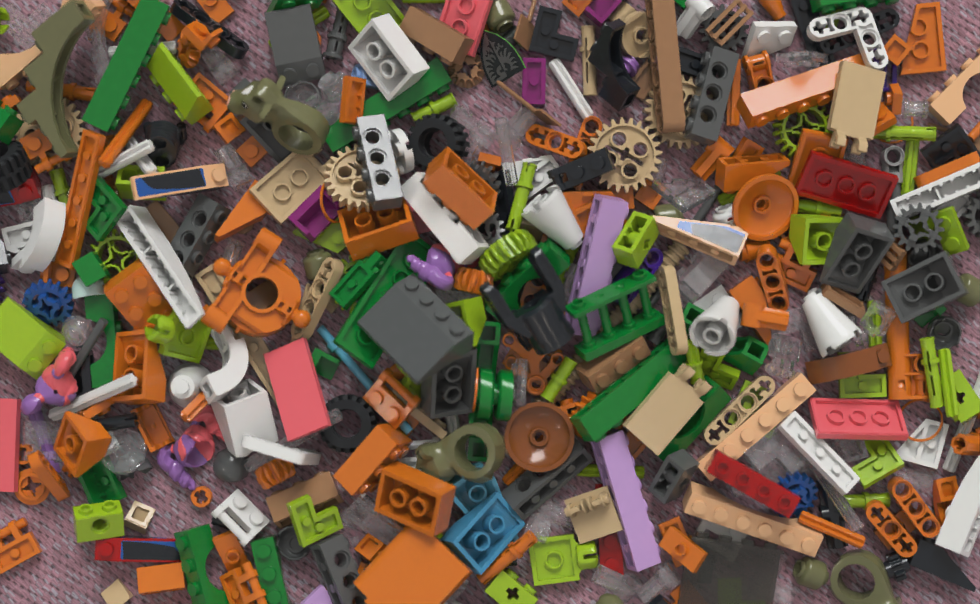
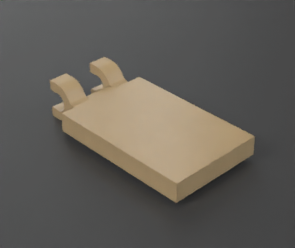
[827,60,886,155]
[249,145,334,226]
[622,363,712,456]

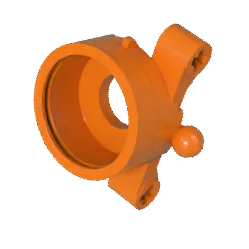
[200,227,311,338]

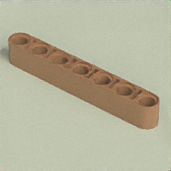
[645,0,686,133]

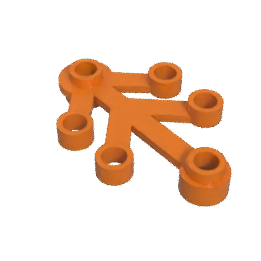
[502,332,564,396]

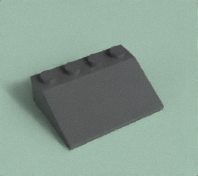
[357,273,474,385]

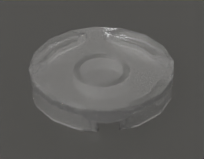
[101,428,147,475]

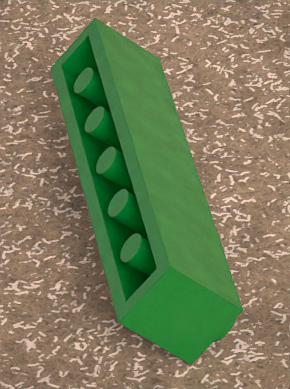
[81,0,172,133]
[326,57,452,155]
[569,338,687,443]

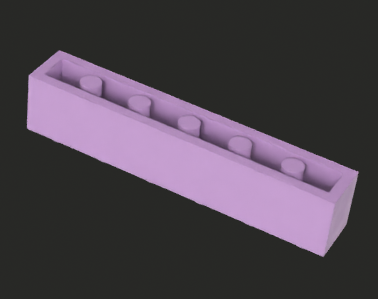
[565,193,629,336]
[591,429,661,572]

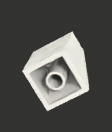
[211,378,279,458]

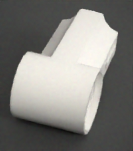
[676,0,716,39]

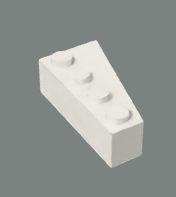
[401,172,489,265]

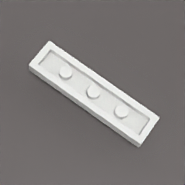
[777,411,860,496]

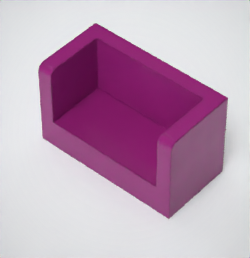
[583,0,625,28]
[522,58,546,108]
[288,185,343,243]

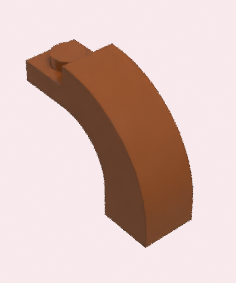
[804,343,892,384]

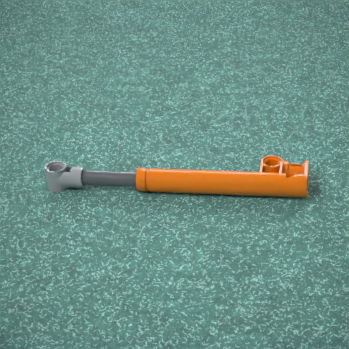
[880,145,929,400]

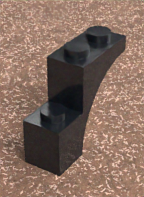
[588,19,640,112]

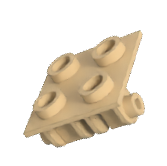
[564,486,623,544]

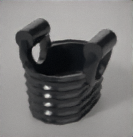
[143,120,188,168]

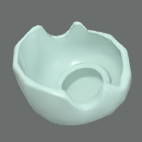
[72,276,104,299]

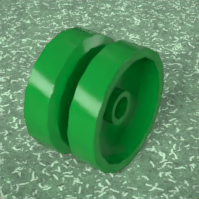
[475,368,514,421]

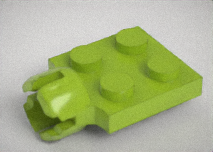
[145,310,212,364]
[529,533,598,586]

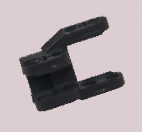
[479,246,575,355]

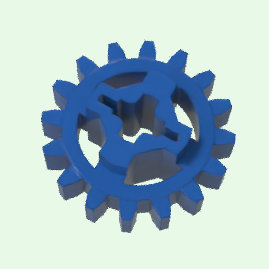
[22,278,75,327]
[772,470,818,518]

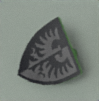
[480,30,526,88]

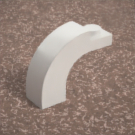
[10,197,66,274]
[199,324,249,404]

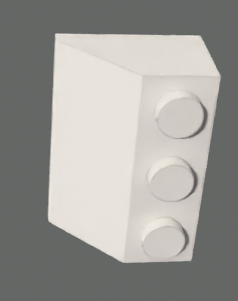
[348,13,430,102]

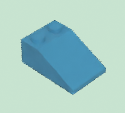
[440,491,526,575]

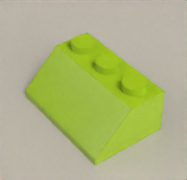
[147,43,214,125]

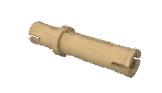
[579,25,598,96]

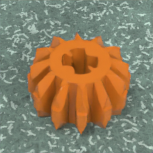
[454,267,494,296]
[254,458,296,490]

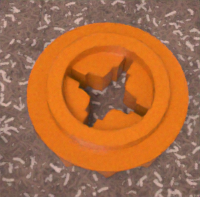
[177,33,201,68]
[14,468,50,505]

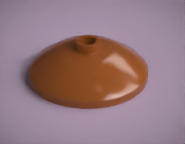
[504,402,575,472]

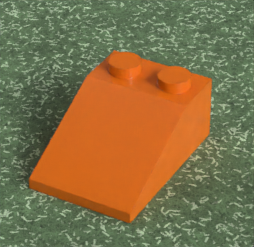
[111,329,166,405]

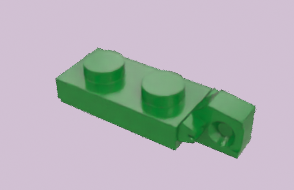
[329,251,387,311]

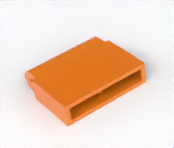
[353,525,473,604]

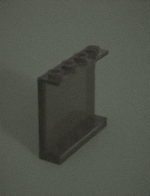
[677,531,784,604]

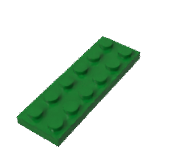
[333,237,431,369]

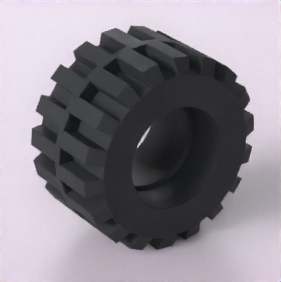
[406,114,470,171]
[0,140,33,194]
[318,394,377,453]

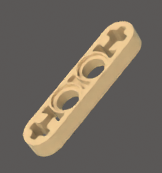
[291,257,344,340]
[657,265,688,355]
[703,375,775,445]

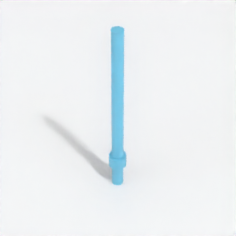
[317,325,413,435]

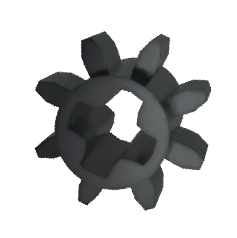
[883,551,911,582]

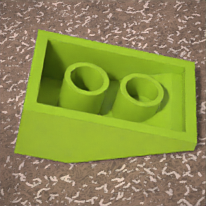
[0,296,66,380]

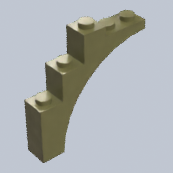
[16,0,96,158]

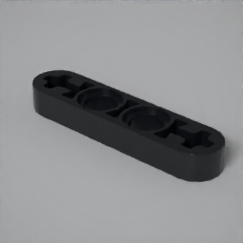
[170,0,249,60]
[816,8,900,56]

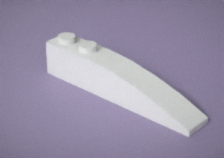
[889,162,980,222]
[117,205,205,329]
[935,455,980,558]

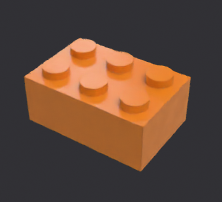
[423,146,498,230]
[337,197,420,261]
[103,258,173,330]
[333,423,413,496]
[374,461,456,537]

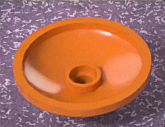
[732,174,799,241]

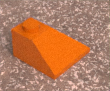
[53,411,112,478]

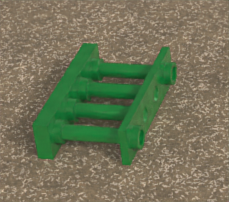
[566,268,665,362]

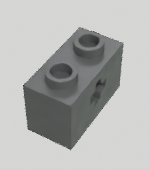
[648,449,700,505]

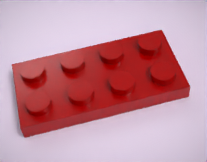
[795,150,899,219]

